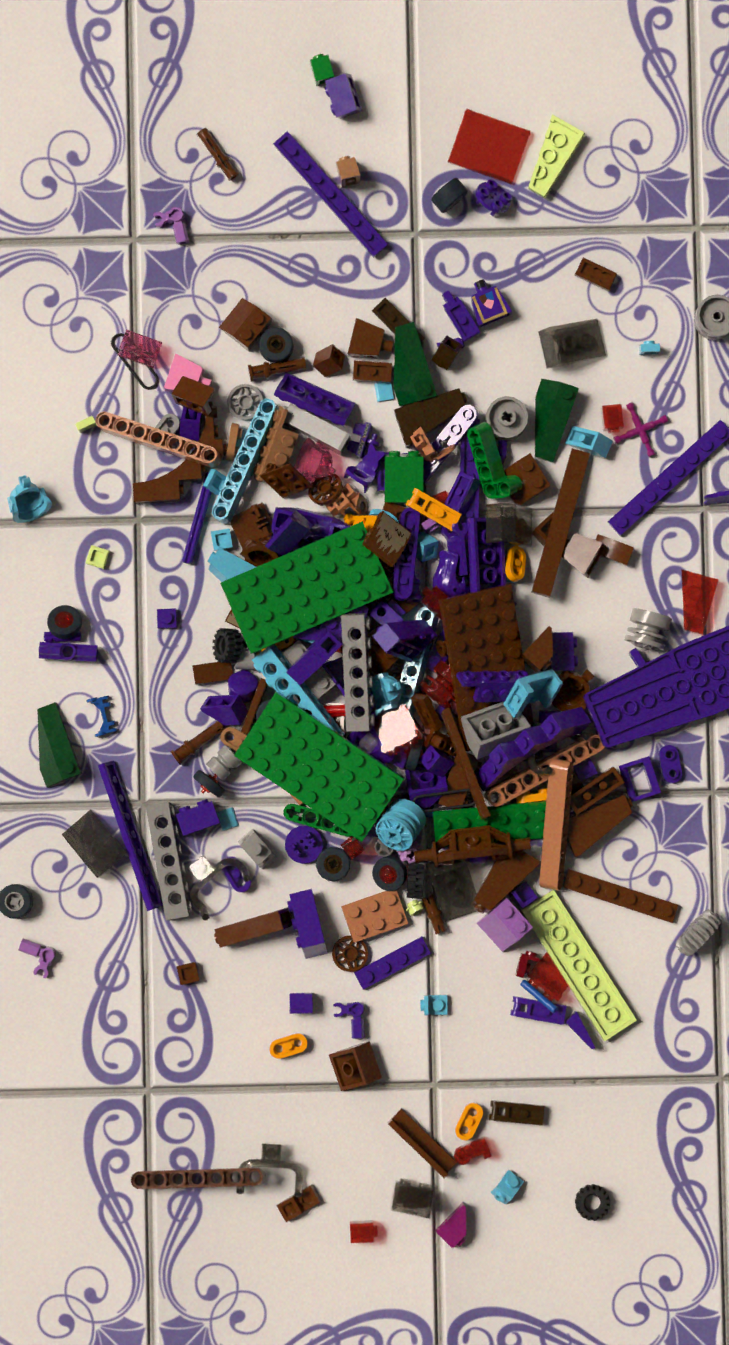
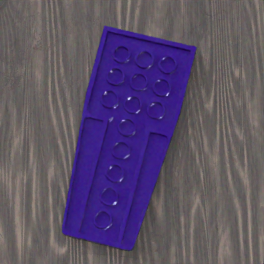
[583,626,729,748]

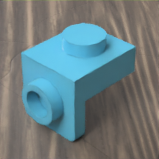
[491,1170,524,1204]

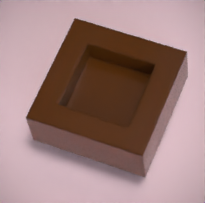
[176,962,200,985]

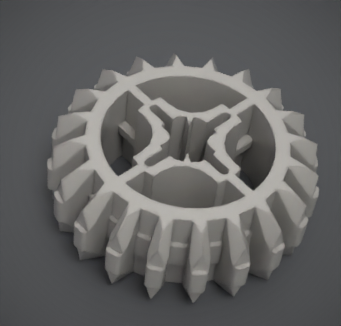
[675,909,721,956]

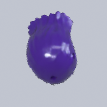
[433,550,470,599]

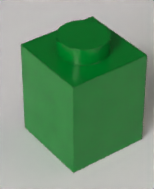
[310,54,334,86]

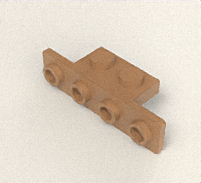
[253,406,299,482]

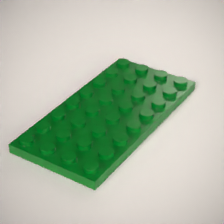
[220,521,393,654]
[234,692,405,842]

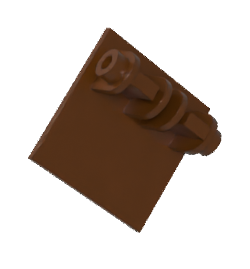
[260,463,313,498]
[230,502,273,547]

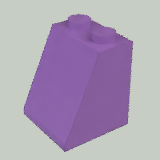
[477,898,533,952]

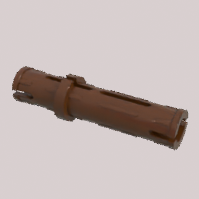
[197,128,239,181]

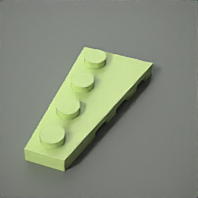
[528,115,585,198]

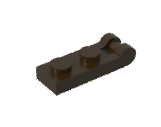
[489,1100,545,1125]

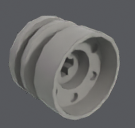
[624,608,672,650]

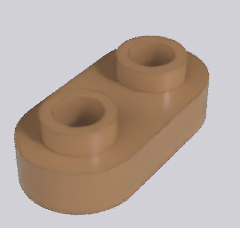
[226,423,243,462]
[221,727,247,752]

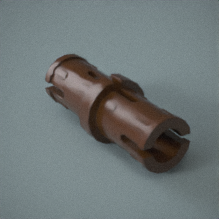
[422,894,447,934]

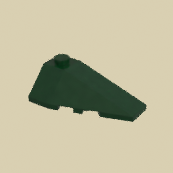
[535,379,579,463]

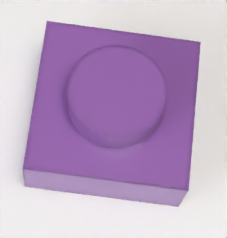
[421,519,440,532]

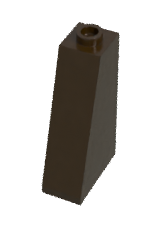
[394,388,468,448]

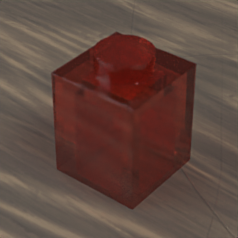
[601,404,624,434]
[350,1220,378,1243]

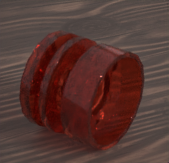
[419,660,456,709]

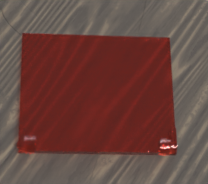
[448,108,531,185]

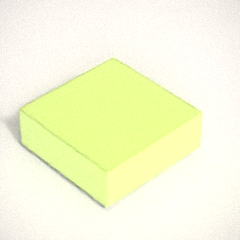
[75,416,97,433]
[86,545,110,569]

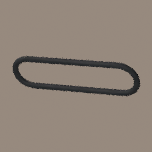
[111,333,158,389]
[412,788,475,813]

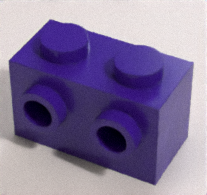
[325,73,362,118]
[550,632,578,672]
[176,799,220,836]

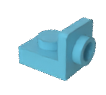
[420,995,448,1015]

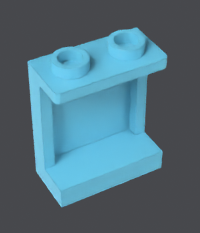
[503,669,563,718]

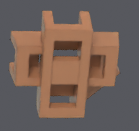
[410,427,456,462]
[325,483,368,517]

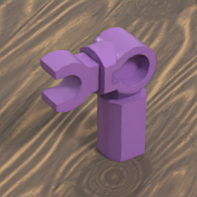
[153,207,189,245]
[18,938,56,978]

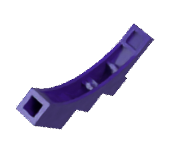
[475,707,592,792]

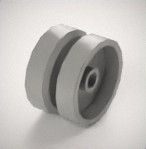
[694,294,729,341]
[485,396,528,442]

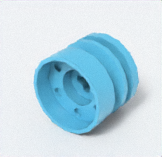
[376,799,426,851]

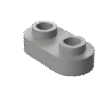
[154,414,180,443]

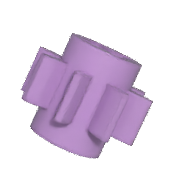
[397,841,421,863]

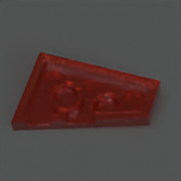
[681,569,719,635]

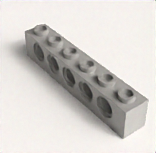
[341,613,375,732]
[146,802,192,920]

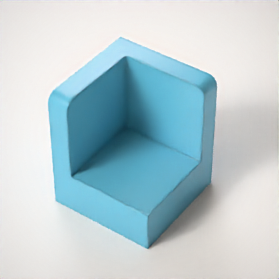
[416,531,439,562]

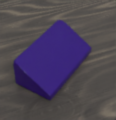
[444,472,481,516]

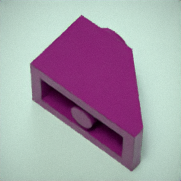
[436,1202,466,1249]

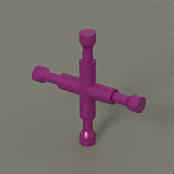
[613,402,668,457]

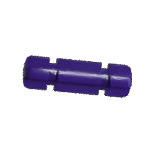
[44,631,82,642]

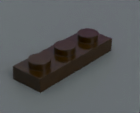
[372,298,425,343]

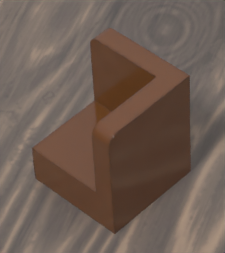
[313,344,345,377]

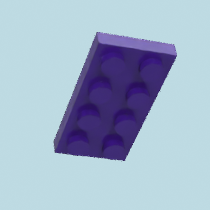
[274,373,356,426]

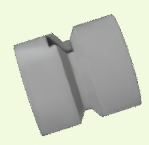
[206,745,242,781]

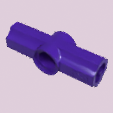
[39,642,98,662]

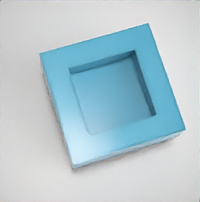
[639,341,660,355]
[203,469,226,495]
[211,528,233,551]

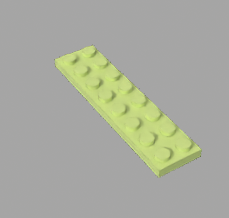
[521,890,637,1041]

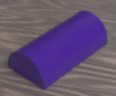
[467,518,506,592]

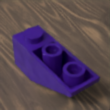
[286,630,342,685]

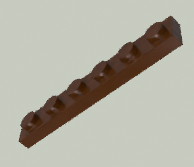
[562,869,678,923]

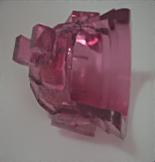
[295,437,336,482]

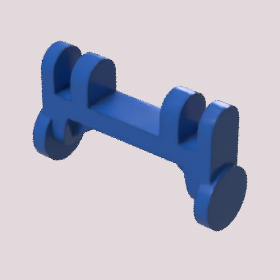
[86,696,117,737]

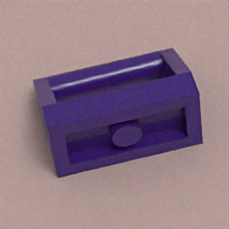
[619,756,661,802]

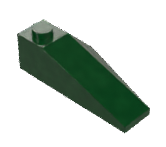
[393,321,437,406]
[37,702,83,787]

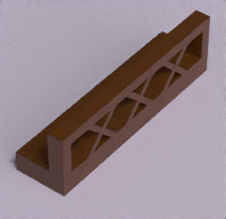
[388,1109,457,1178]

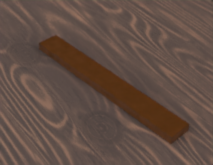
[531,448,590,598]

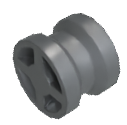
[375,839,393,857]

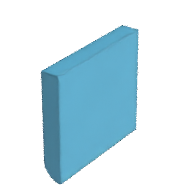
[374,382,394,402]
[217,807,238,830]

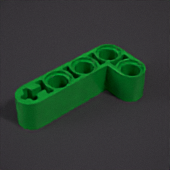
[467,422,522,499]
[283,804,351,837]

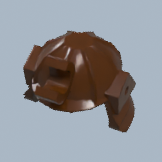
[240,538,278,567]
[552,669,595,711]

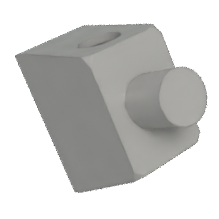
[238,829,276,869]

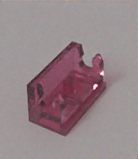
[118,329,162,368]

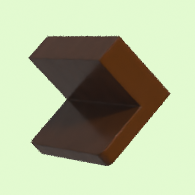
[171,376,215,416]

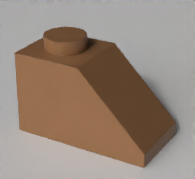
[336,156,360,188]

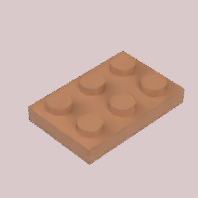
[341,890,408,943]

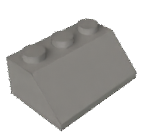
[270,640,336,701]
[461,702,531,759]

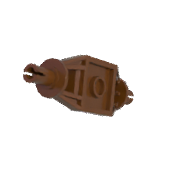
[414,826,531,868]

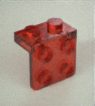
[374,705,422,756]
[527,952,568,1002]

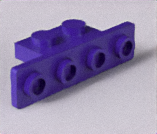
[456,670,530,702]

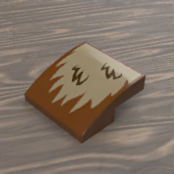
[362,511,412,567]

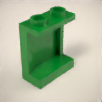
[385,451,424,503]

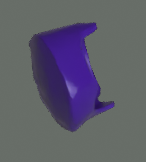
[228,670,259,703]

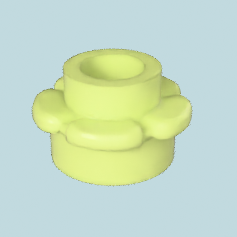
[406,899,424,916]

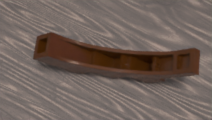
[133,401,227,504]

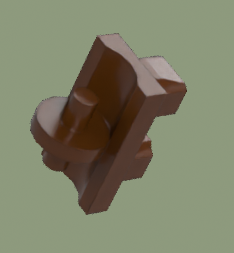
[423,728,456,756]

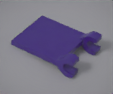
[441,523,468,577]

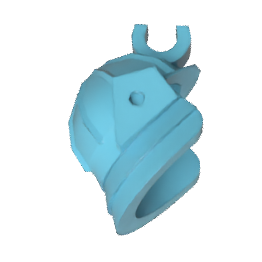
[7,475,52,523]
[370,672,402,717]

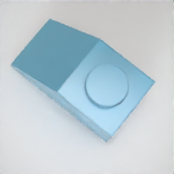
[565,426,613,458]

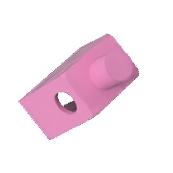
[164,354,212,392]

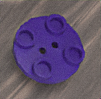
[476,179,512,216]
[285,826,323,864]

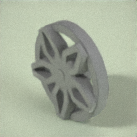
[227,384,263,420]

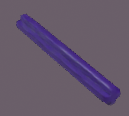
[182,472,212,564]

